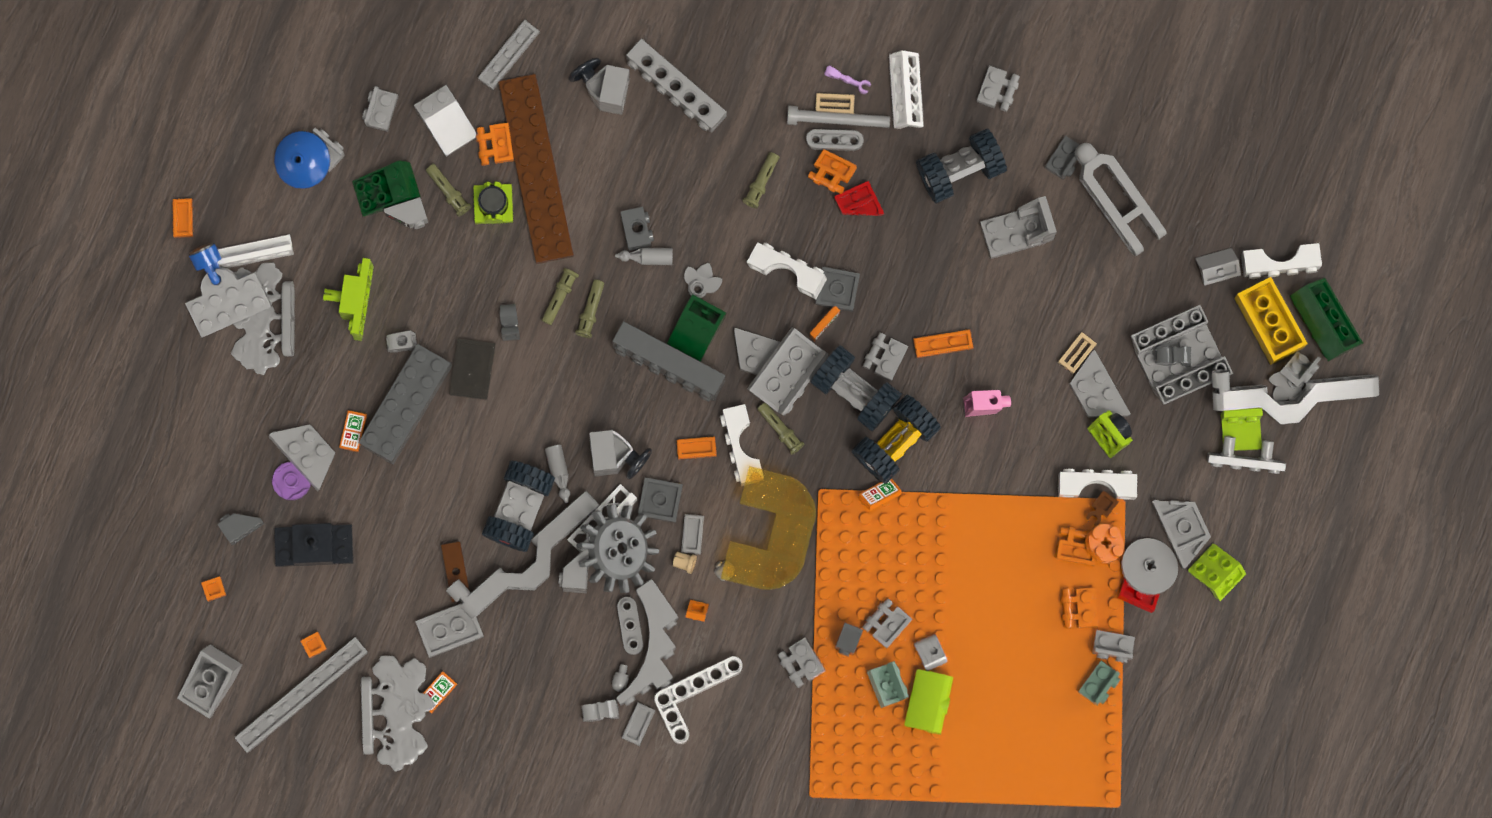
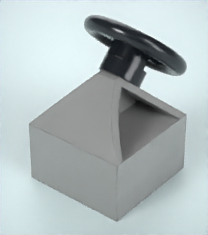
[568,58,630,115]
[590,430,652,479]

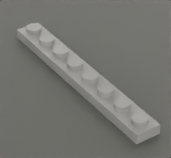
[235,637,368,753]

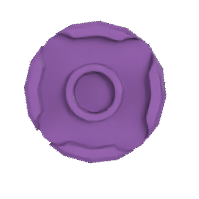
[272,462,311,500]

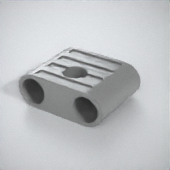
[914,634,948,671]

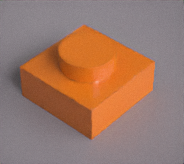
[202,576,227,602]
[686,600,709,622]
[301,632,327,658]

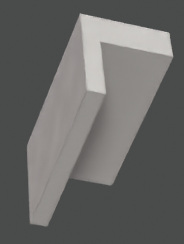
[1195,248,1241,285]

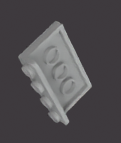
[747,327,828,416]

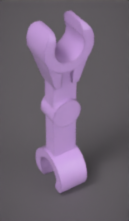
[825,66,871,94]

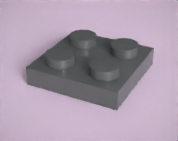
[815,267,860,312]
[638,478,683,523]

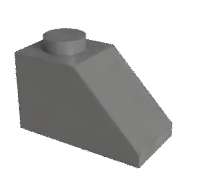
[217,513,264,546]
[835,623,863,657]

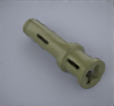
[742,152,780,209]
[426,164,472,217]
[541,268,579,325]
[575,280,605,338]
[758,403,805,455]

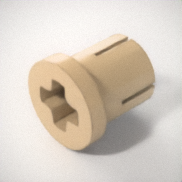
[673,552,697,574]

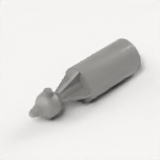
[615,248,673,265]
[545,445,570,503]

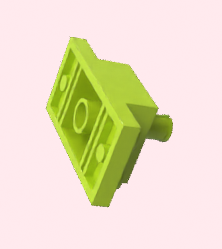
[323,258,374,341]

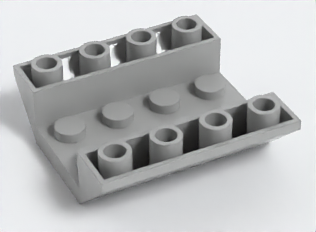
[1131,305,1233,405]

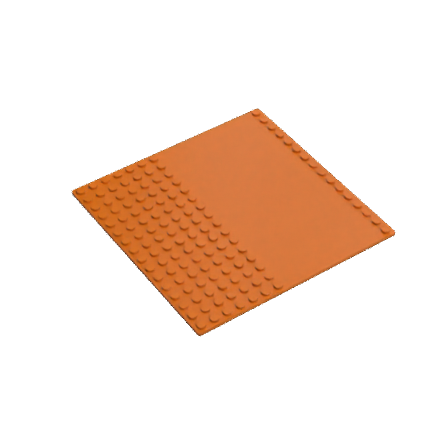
[809,489,1125,808]

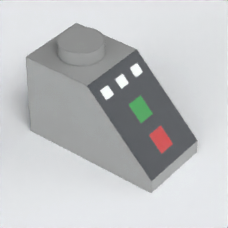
[384,197,428,229]

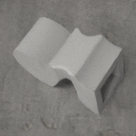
[581,700,619,722]

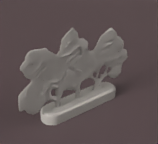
[231,263,295,375]
[361,656,435,772]

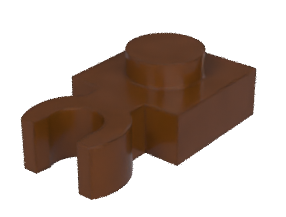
[1086,490,1119,526]

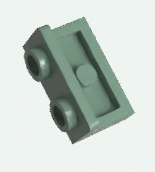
[867,661,908,708]

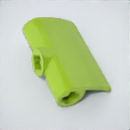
[904,669,953,735]

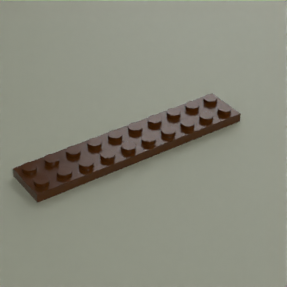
[499,74,574,264]

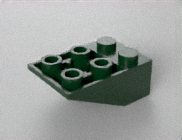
[352,161,421,217]
[667,294,726,362]

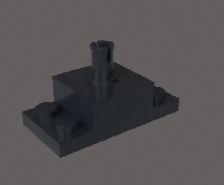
[274,523,354,567]

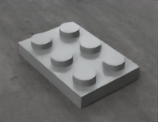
[415,603,484,658]

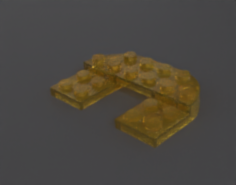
[720,466,816,590]

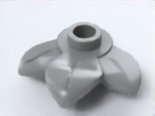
[684,263,722,298]
[1269,372,1304,402]

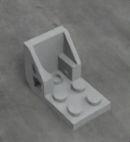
[980,196,1057,259]

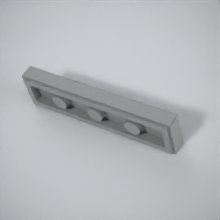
[478,20,540,90]

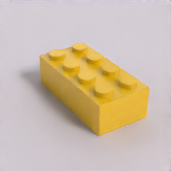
[1234,277,1308,365]

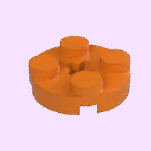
[1086,524,1124,563]

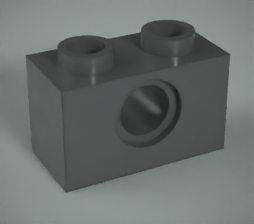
[621,207,654,252]

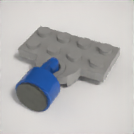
[185,242,272,337]

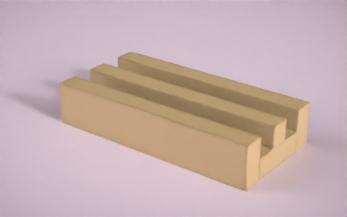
[816,93,854,114]
[1058,332,1097,374]

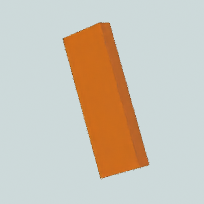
[913,329,973,358]

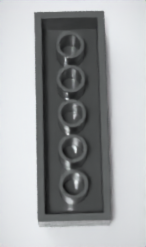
[612,321,725,402]
[358,344,452,465]

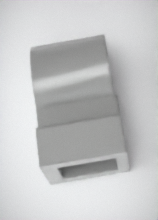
[386,331,417,352]

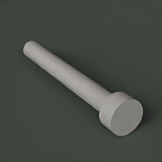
[787,106,890,128]

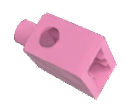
[963,390,1011,417]

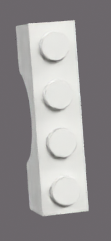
[747,242,827,299]
[1241,243,1322,279]
[720,404,764,486]
[1058,469,1137,500]

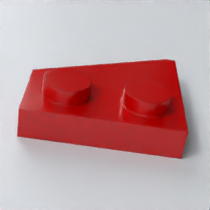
[834,181,884,216]
[1117,578,1160,613]

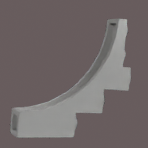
[616,579,678,706]

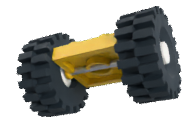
[852,394,941,484]

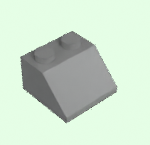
[559,550,589,593]

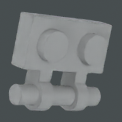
[977,66,1020,112]
[863,332,908,381]
[862,598,912,649]
[778,638,826,688]

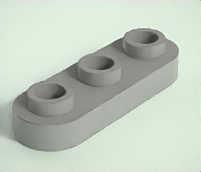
[806,129,863,151]
[617,597,643,655]

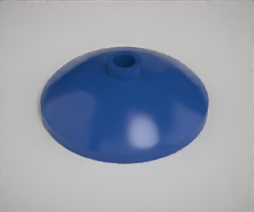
[274,131,330,189]

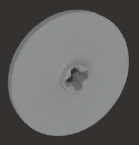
[1121,538,1178,595]

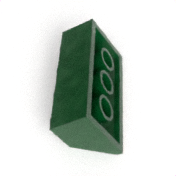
[1290,278,1363,362]

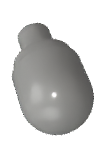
[612,664,629,692]

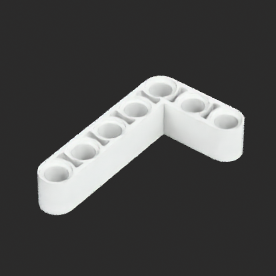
[655,657,742,744]

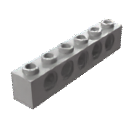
[626,39,727,133]

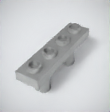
[1207,436,1286,474]

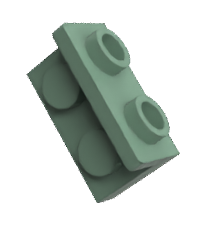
[1078,661,1121,706]

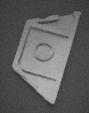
[734,328,781,375]
[1069,350,1130,418]
[269,425,335,491]
[1152,500,1211,569]

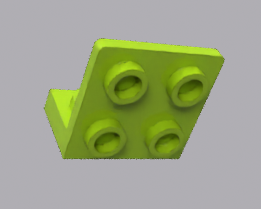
[1221,408,1263,451]
[1188,544,1246,601]

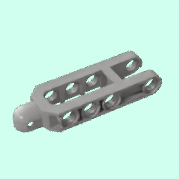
[1075,143,1167,256]

